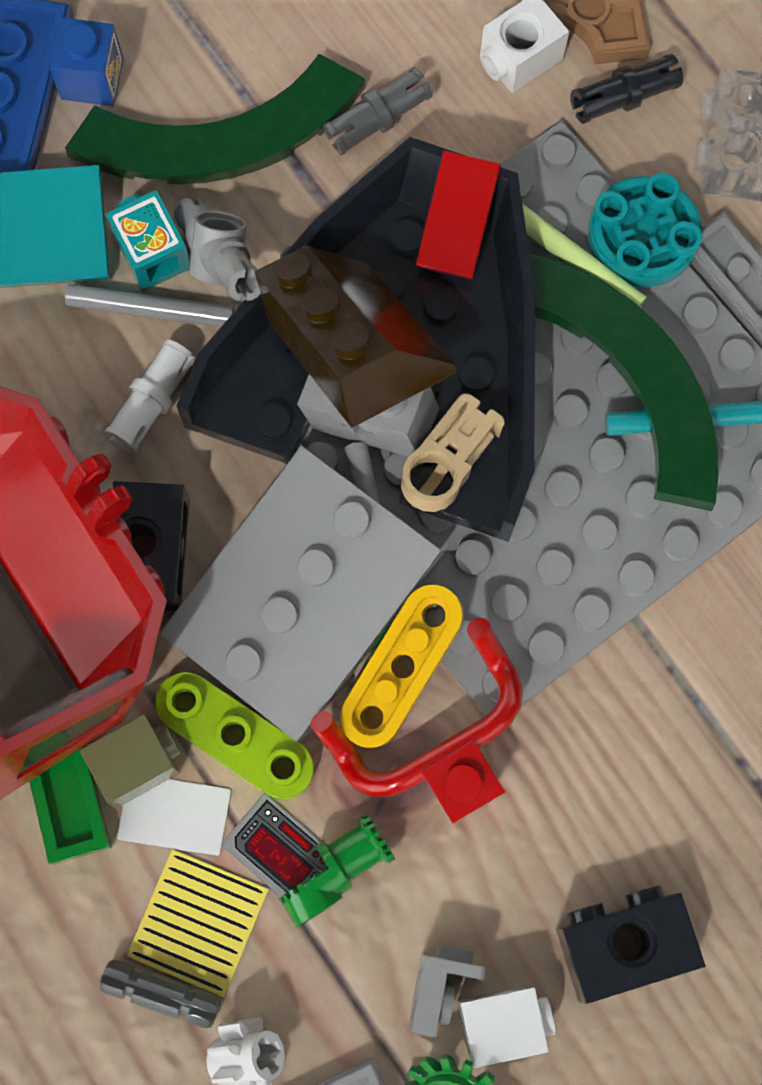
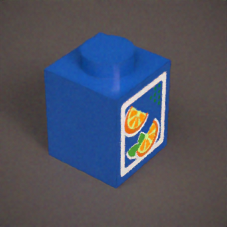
[49,17,123,107]

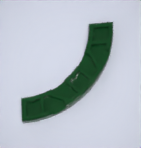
[65,54,365,185]
[530,254,719,511]

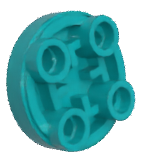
[588,173,702,287]

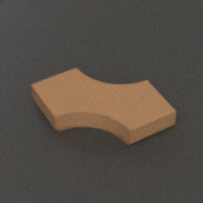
[543,0,650,64]

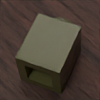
[79,714,182,808]

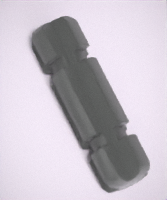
[100,960,221,1028]

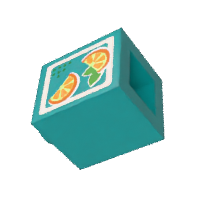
[105,190,190,292]

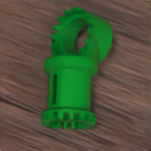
[279,813,395,928]

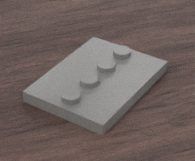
[159,445,444,742]

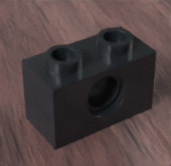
[113,481,190,611]
[556,885,706,1004]

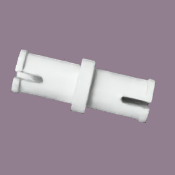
[104,340,196,453]

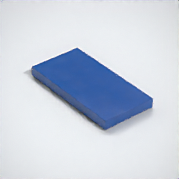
[0,0,73,173]

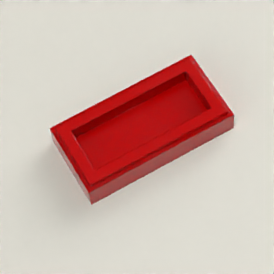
[416,151,501,280]

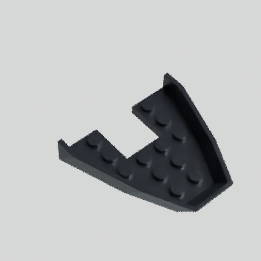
[176,137,535,542]

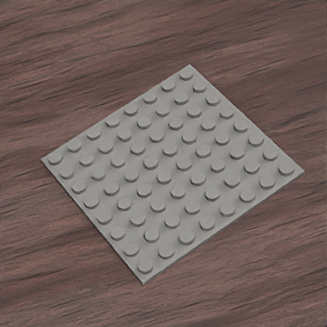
[285,120,762,716]

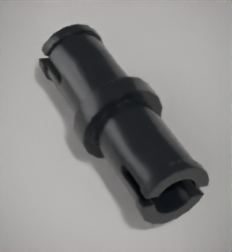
[570,53,683,124]

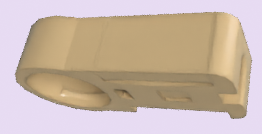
[401,394,504,512]

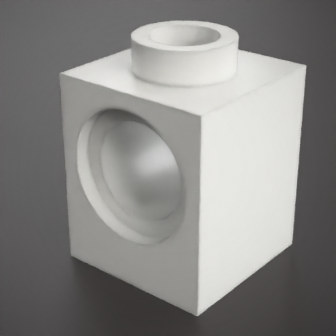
[480,0,569,94]
[457,985,555,1068]

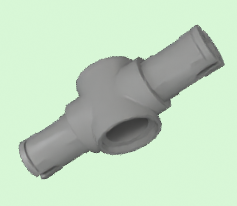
[174,198,260,301]

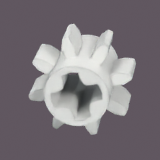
[206,1017,285,1085]

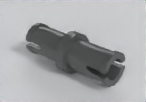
[323,67,432,156]

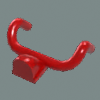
[310,618,524,824]

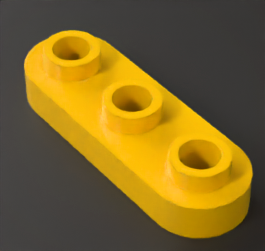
[340,585,465,748]

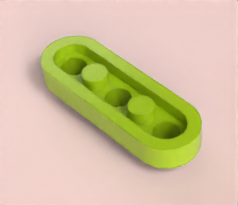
[155,672,314,800]

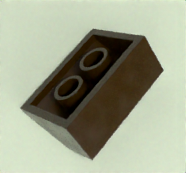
[254,245,457,428]

